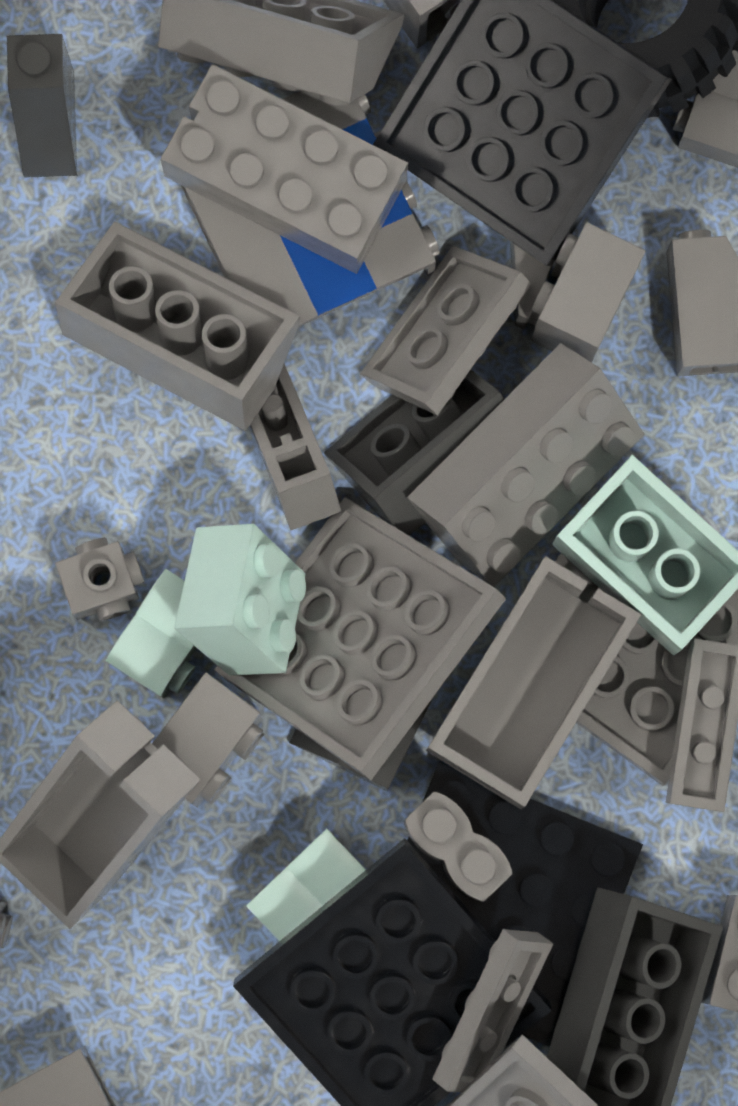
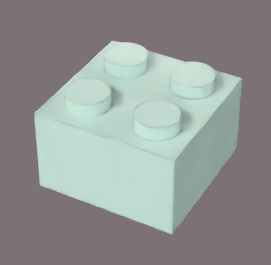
[174,524,306,675]

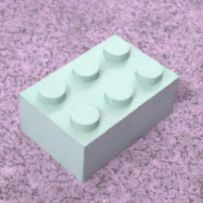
[552,455,738,656]

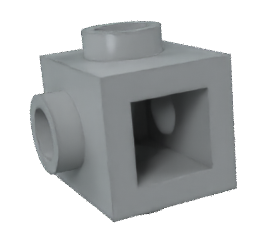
[55,537,145,621]

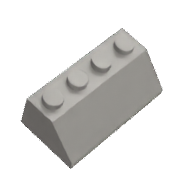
[158,0,404,105]
[55,221,300,431]

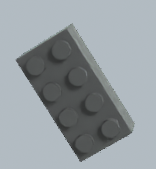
[547,887,723,1106]

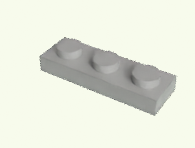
[666,638,738,812]
[432,929,553,1092]

